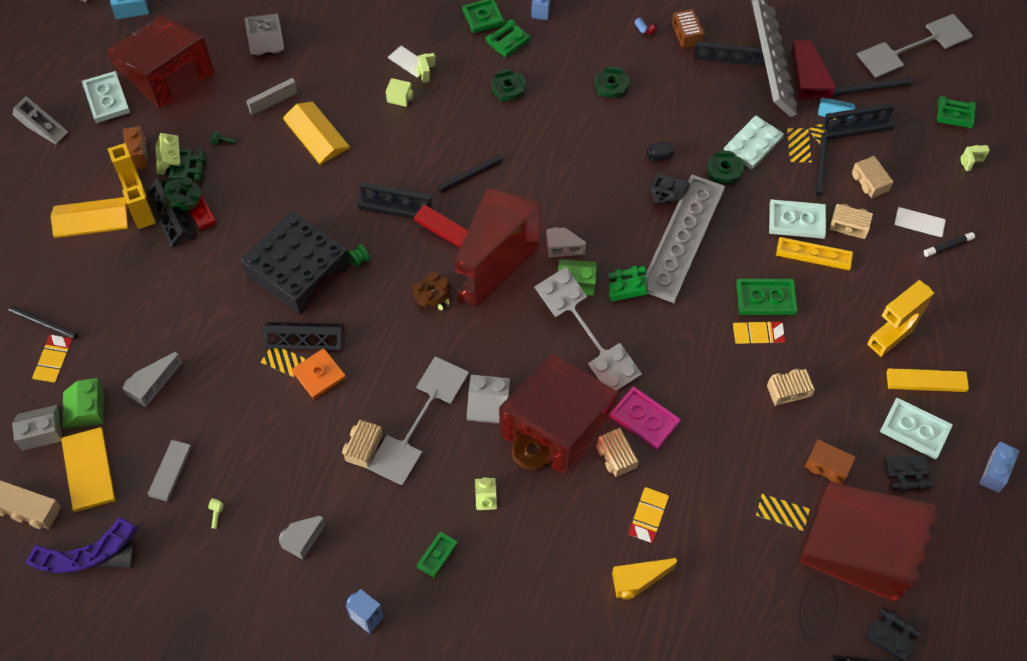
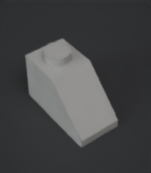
[546,227,586,257]
[279,516,325,559]

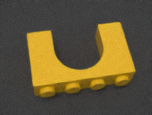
[108,143,156,229]
[868,280,934,357]

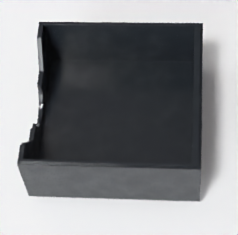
[240,210,351,315]

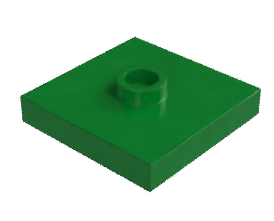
[462,0,504,34]

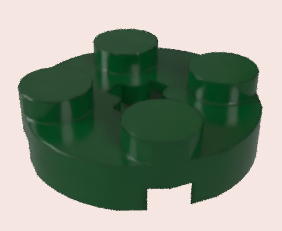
[595,67,629,98]
[491,69,525,102]
[707,150,744,184]
[164,177,202,211]

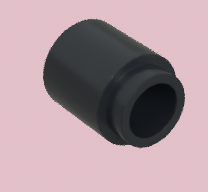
[646,142,674,162]

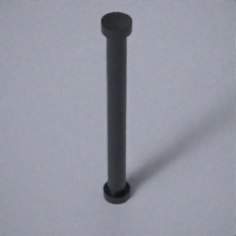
[833,76,913,97]

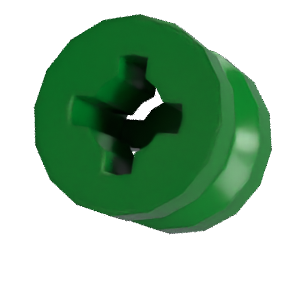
[348,244,370,267]

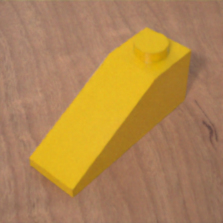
[612,558,677,599]

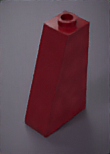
[791,40,835,99]

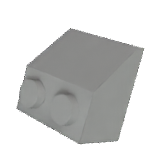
[467,375,510,424]
[12,405,62,451]

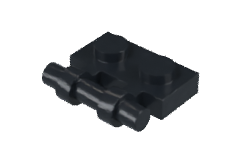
[884,455,933,492]
[864,607,922,661]

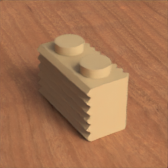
[852,156,893,198]
[829,204,873,239]
[767,369,815,406]
[342,420,383,468]
[596,428,639,477]

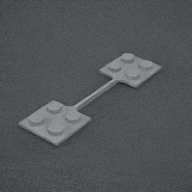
[857,14,973,78]
[534,267,642,395]
[367,357,469,486]

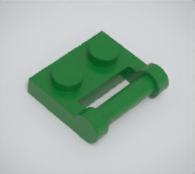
[485,19,530,58]
[937,96,976,128]

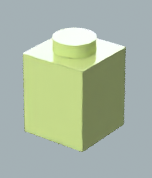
[386,78,414,107]

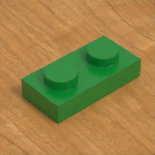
[417,531,458,579]

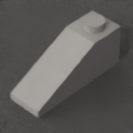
[13,96,68,144]
[122,352,182,407]

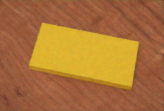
[61,427,116,512]

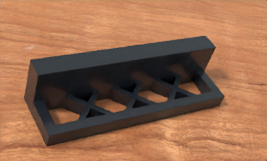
[694,42,764,66]
[822,103,895,140]
[145,178,197,247]
[357,182,432,219]
[264,322,344,350]

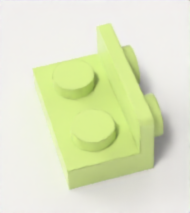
[155,133,180,175]

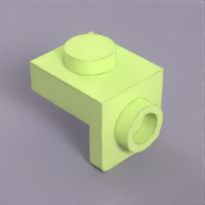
[416,53,435,82]
[961,145,989,171]
[475,478,497,510]

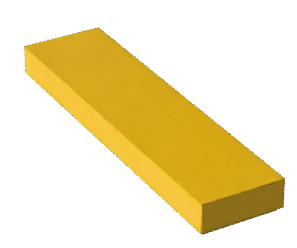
[776,237,853,270]
[887,368,969,392]

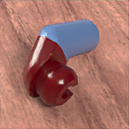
[635,18,658,35]

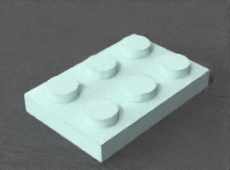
[82,71,130,123]
[724,116,784,170]
[769,199,826,239]
[880,398,952,460]

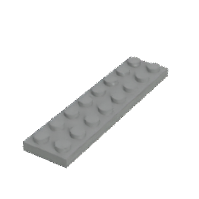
[752,0,797,117]
[645,174,725,303]

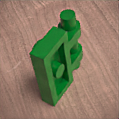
[609,265,648,301]

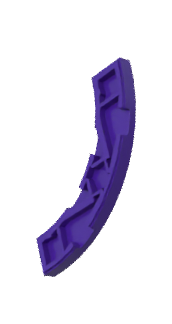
[25,517,139,573]

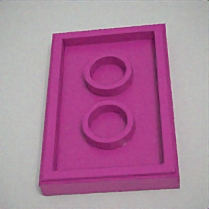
[609,386,681,450]

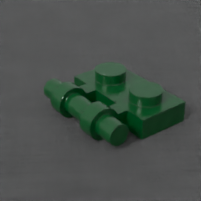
[169,149,206,183]

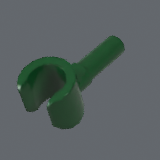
[210,131,236,145]

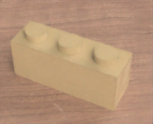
[0,481,61,529]

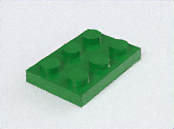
[736,279,797,315]

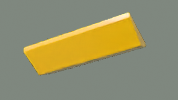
[283,102,350,165]
[51,197,128,238]

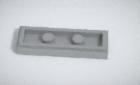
[246,78,297,115]
[148,440,192,502]

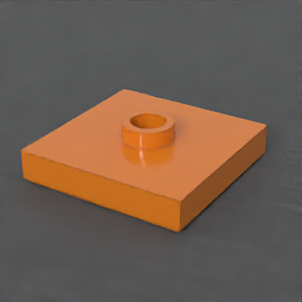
[291,348,346,399]

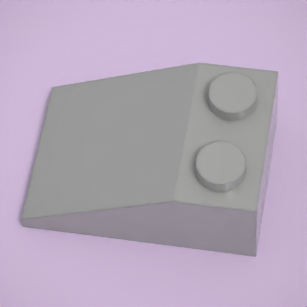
[245,14,284,55]

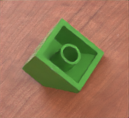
[558,259,596,295]
[63,378,104,429]

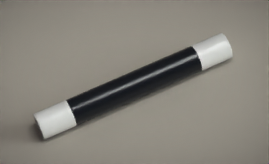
[924,232,975,257]

